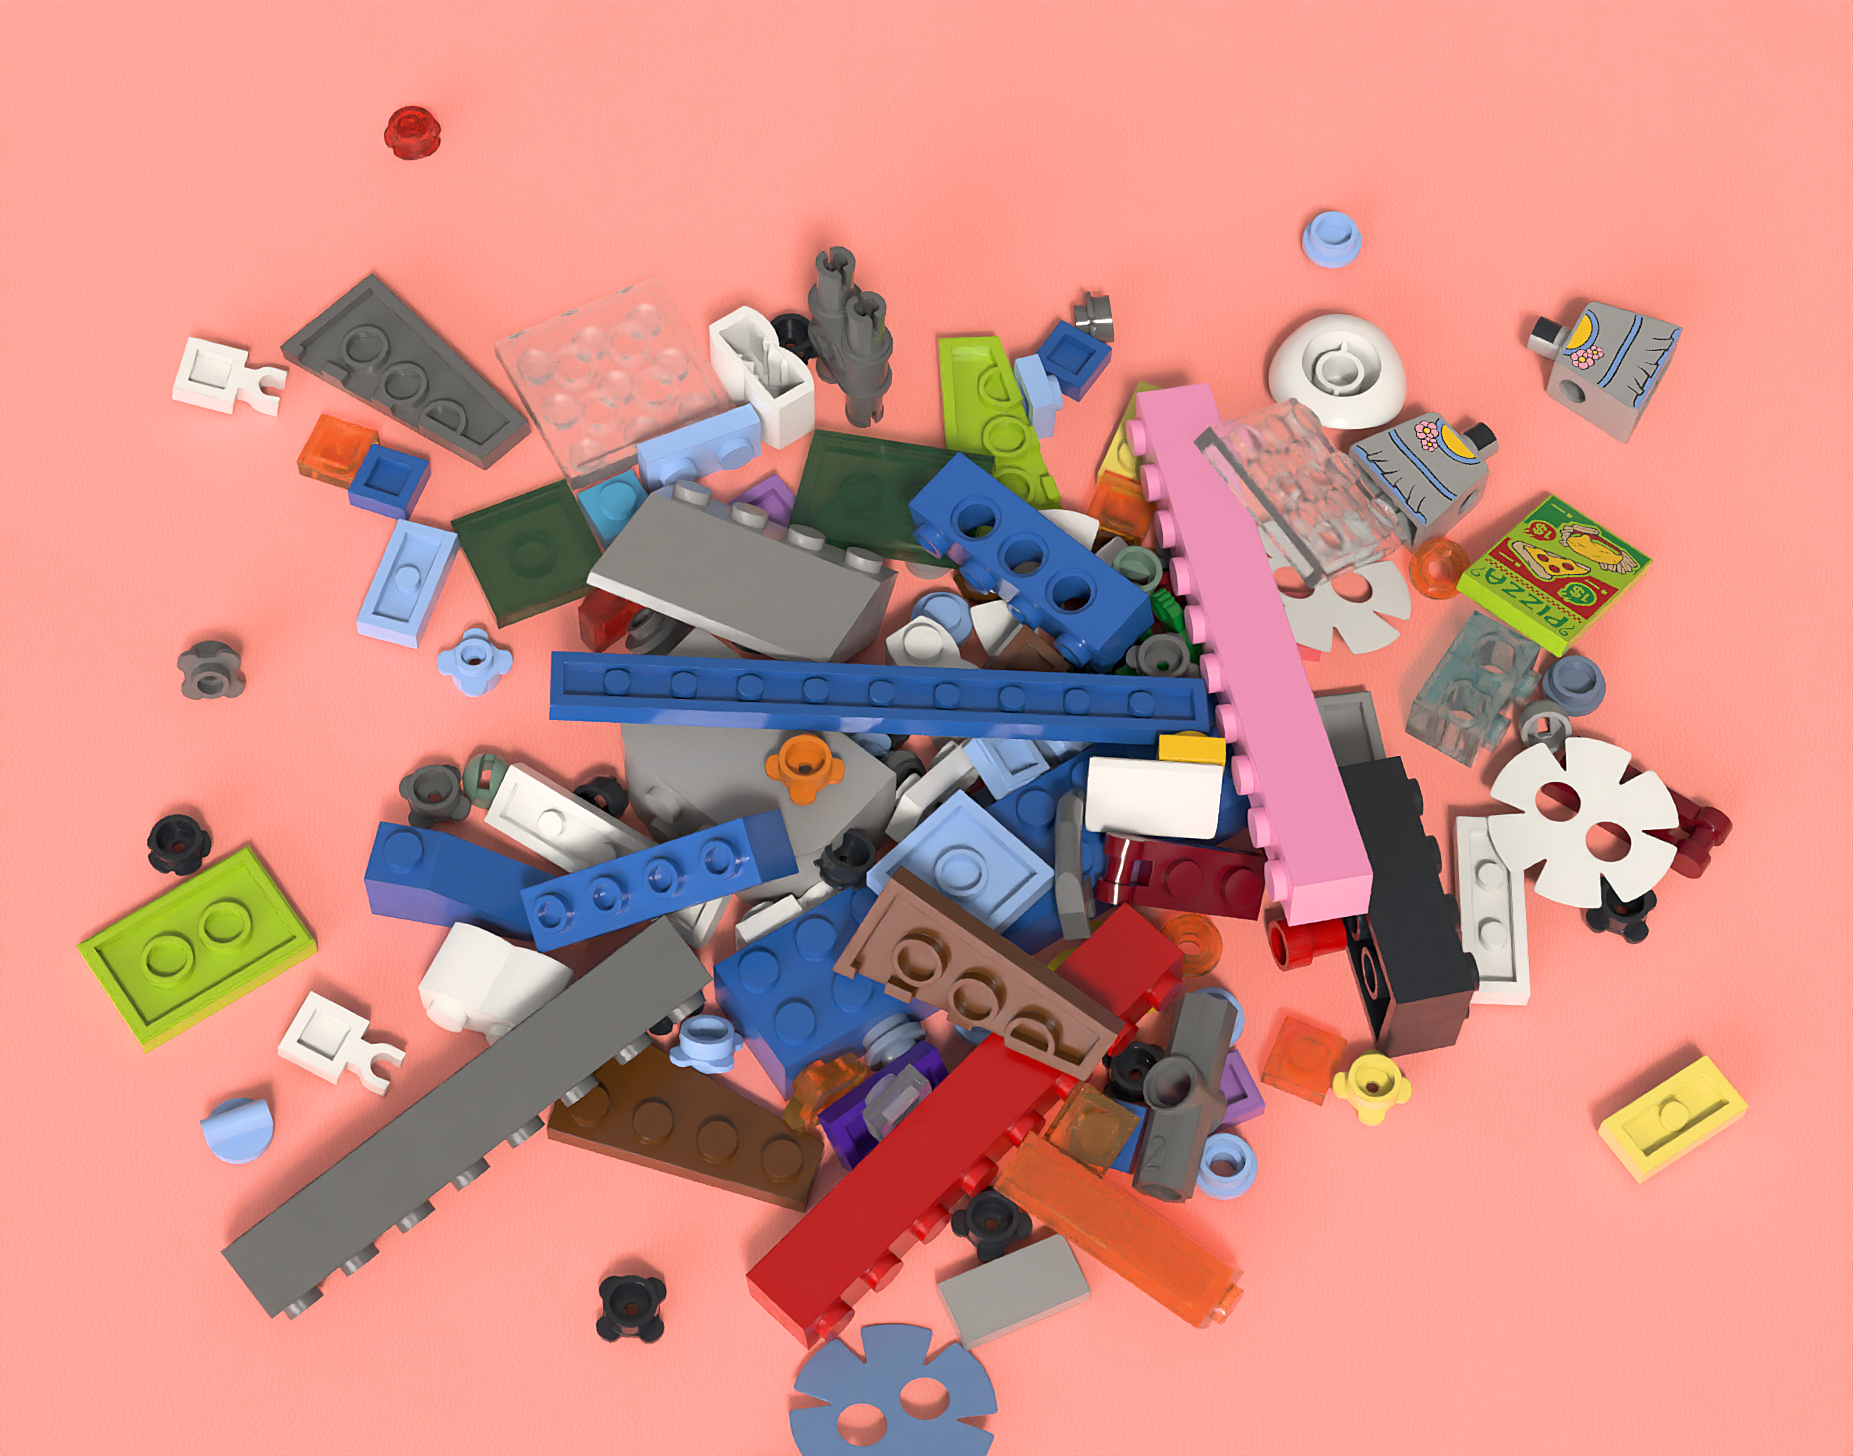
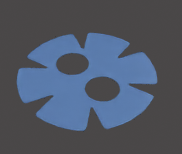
[789,1324,998,1456]

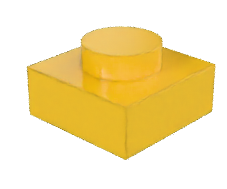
[1156,731,1226,777]

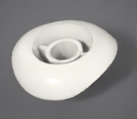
[1268,314,1407,429]

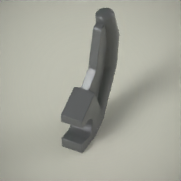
[1054,787,1095,940]

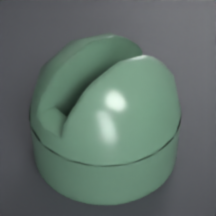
[1110,546,1162,596]
[462,753,510,810]

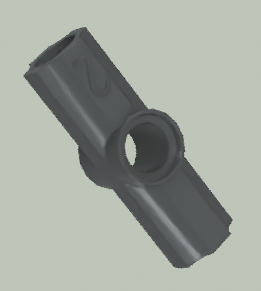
[1131,992,1238,1204]

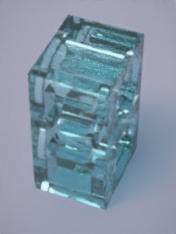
[1405,610,1542,769]

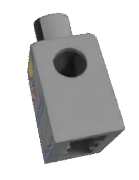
[1526,301,1683,445]
[1343,412,1499,560]

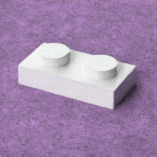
[885,737,982,843]

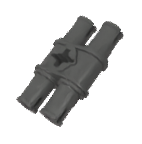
[808,246,893,428]

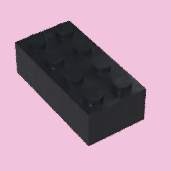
[1338,756,1480,1058]

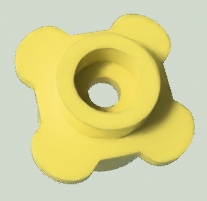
[1332,1050,1413,1126]

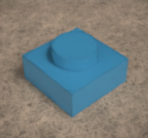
[577,469,648,551]

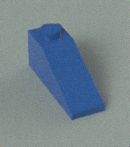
[364,821,563,948]

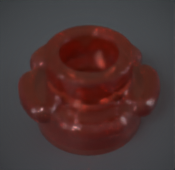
[384,106,441,161]

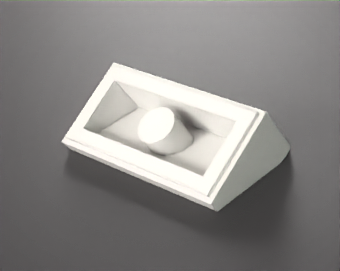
[1084,756,1223,839]

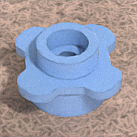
[436,628,513,697]
[669,1015,744,1074]

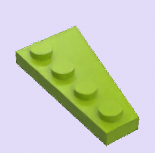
[938,336,1063,538]

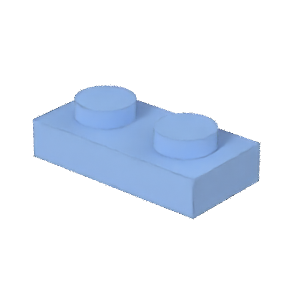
[637,403,761,496]
[356,518,460,649]

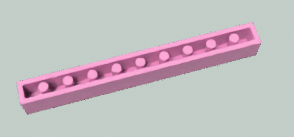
[1126,382,1373,926]

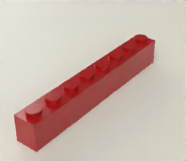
[745,902,1184,1351]

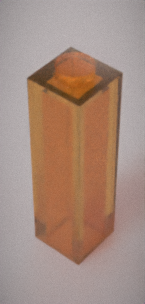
[993,1130,1245,1329]

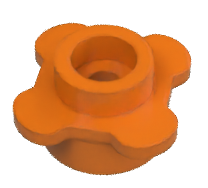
[765,733,845,806]

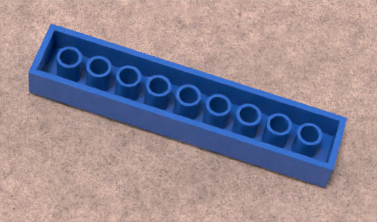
[713,693,1331,1102]

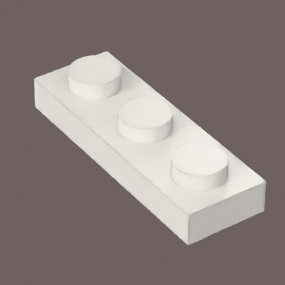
[1452,816,1531,1005]

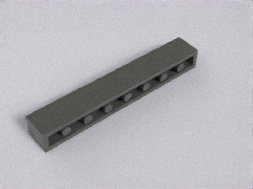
[220,914,714,1321]

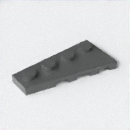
[280,273,531,471]

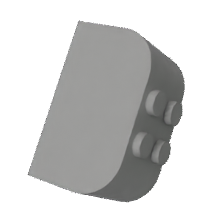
[620,627,897,908]

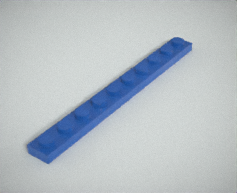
[549,651,1210,745]

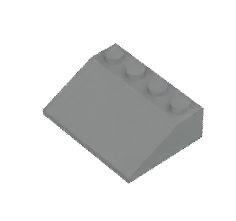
[586,480,899,663]

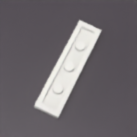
[484,762,733,949]

